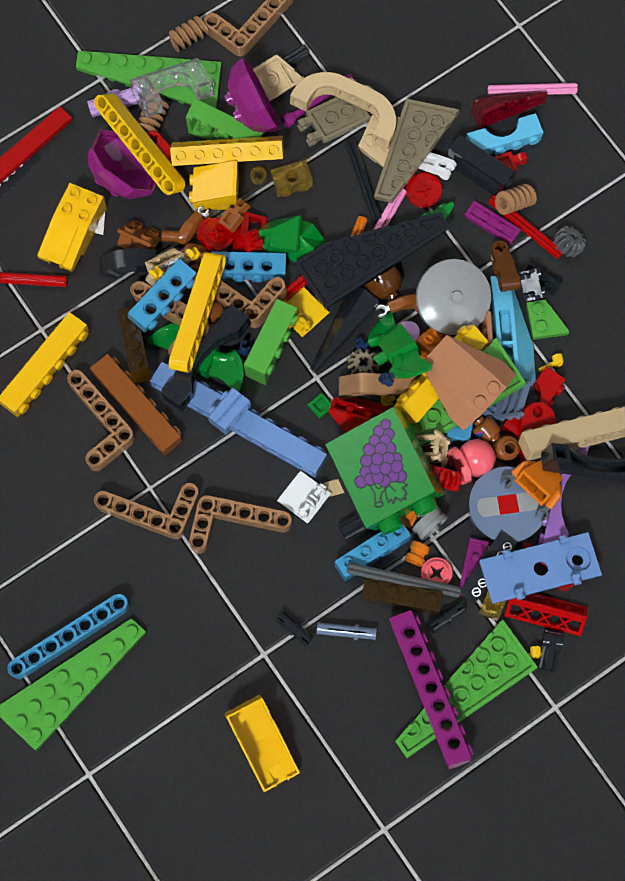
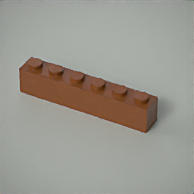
[90,354,182,456]

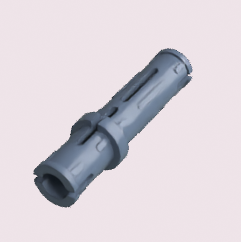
[317,622,377,640]

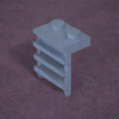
[482,381,534,421]

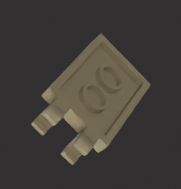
[297,97,371,147]

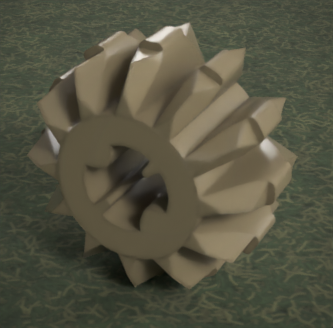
[348,349,379,374]

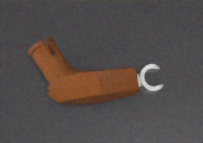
[162,206,210,245]
[376,294,420,317]

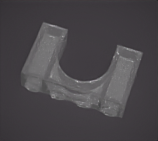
[129,58,215,117]

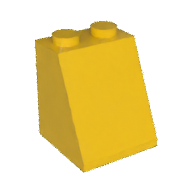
[189,161,239,210]

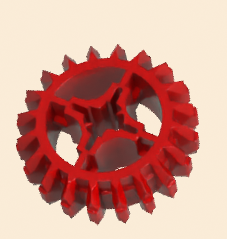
[430,464,462,491]

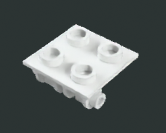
[277,471,331,523]

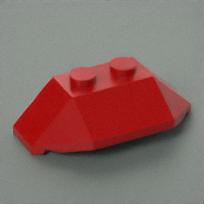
[329,397,392,432]

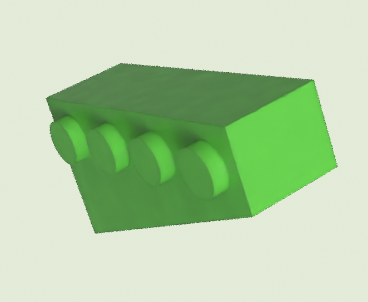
[186,98,264,140]
[244,299,299,385]

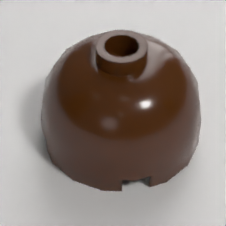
[364,265,402,300]

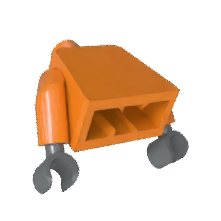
[500,460,563,521]

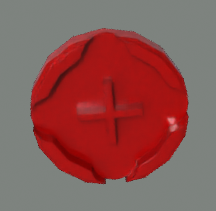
[406,172,442,208]
[197,217,234,252]

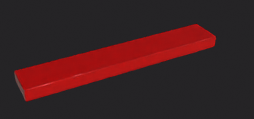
[0,106,73,184]

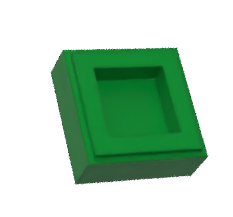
[307,393,331,419]

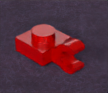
[494,151,527,171]

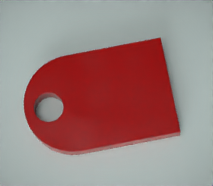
[518,402,556,461]

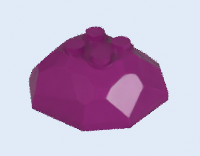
[224,58,281,133]
[88,129,156,199]

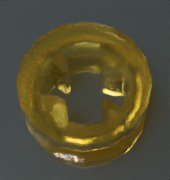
[250,167,267,185]

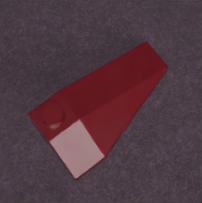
[471,92,548,130]

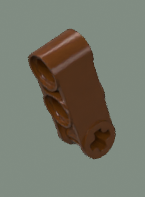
[490,241,521,292]

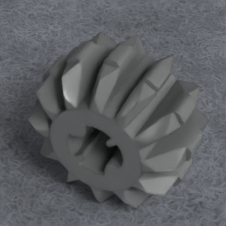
[553,226,586,258]

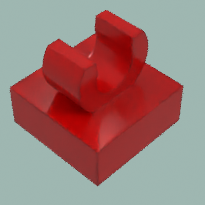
[239,228,265,252]

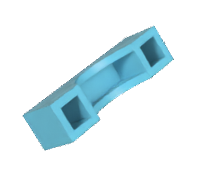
[466,113,544,155]

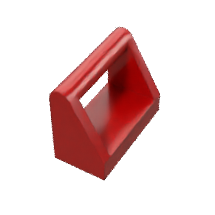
[232,212,268,253]

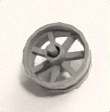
[412,507,448,540]

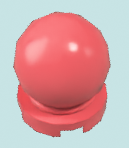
[447,439,496,485]

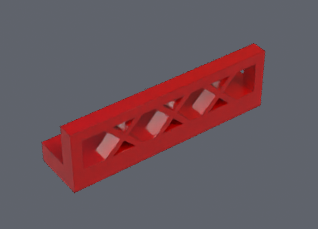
[504,593,588,636]

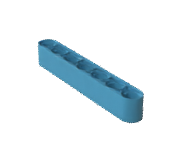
[8,594,129,679]

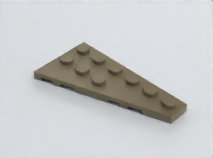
[374,99,459,203]

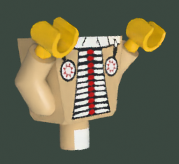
[145,247,201,287]

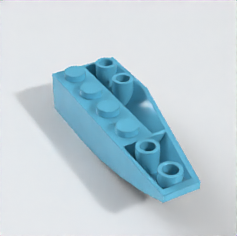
[490,276,536,383]

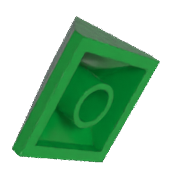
[258,216,302,253]
[286,220,326,263]

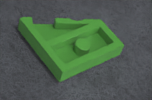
[526,300,569,340]

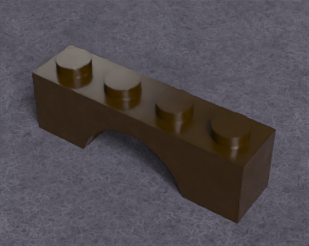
[117,306,152,384]
[361,578,443,616]

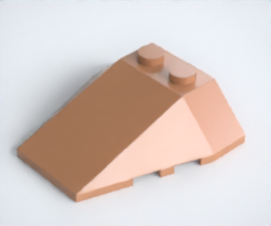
[424,335,516,431]

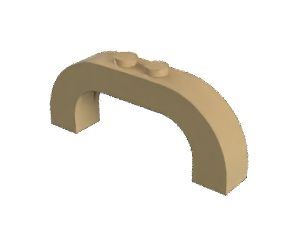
[290,72,396,150]

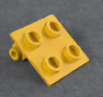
[283,287,330,337]

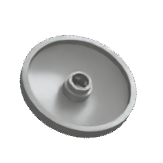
[416,259,491,335]

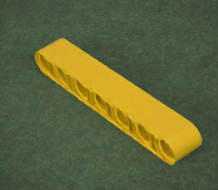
[94,93,185,195]
[169,252,226,373]

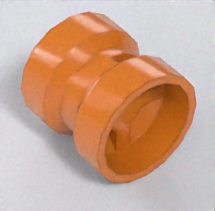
[405,541,430,567]

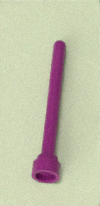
[280,74,354,129]

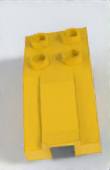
[37,183,107,272]
[224,695,300,792]

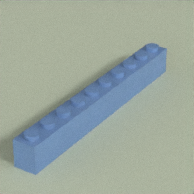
[150,362,327,478]

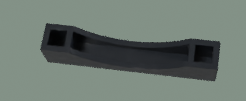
[161,305,251,412]
[541,443,625,483]

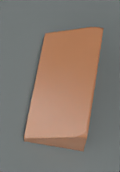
[481,311,495,350]

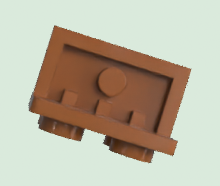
[117,220,162,250]

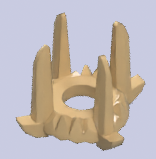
[416,429,450,467]

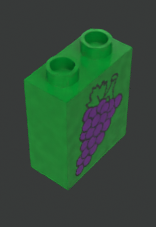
[326,407,444,535]

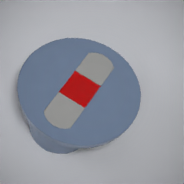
[469,467,545,542]

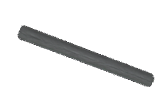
[347,563,461,597]

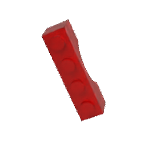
[501,367,566,442]

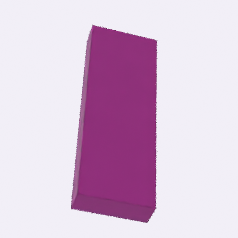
[464,200,521,246]
[459,538,489,596]

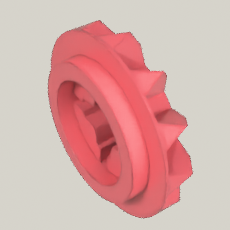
[421,557,452,584]

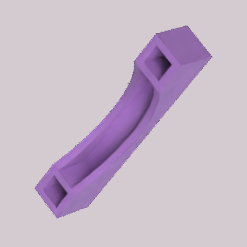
[537,446,589,545]

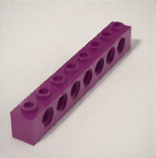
[389,610,473,770]

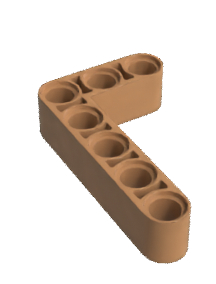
[204,0,293,56]
[190,264,287,328]
[130,281,211,355]
[67,370,135,471]
[339,373,419,397]
[94,483,199,539]
[189,496,292,554]

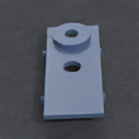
[479,532,602,604]

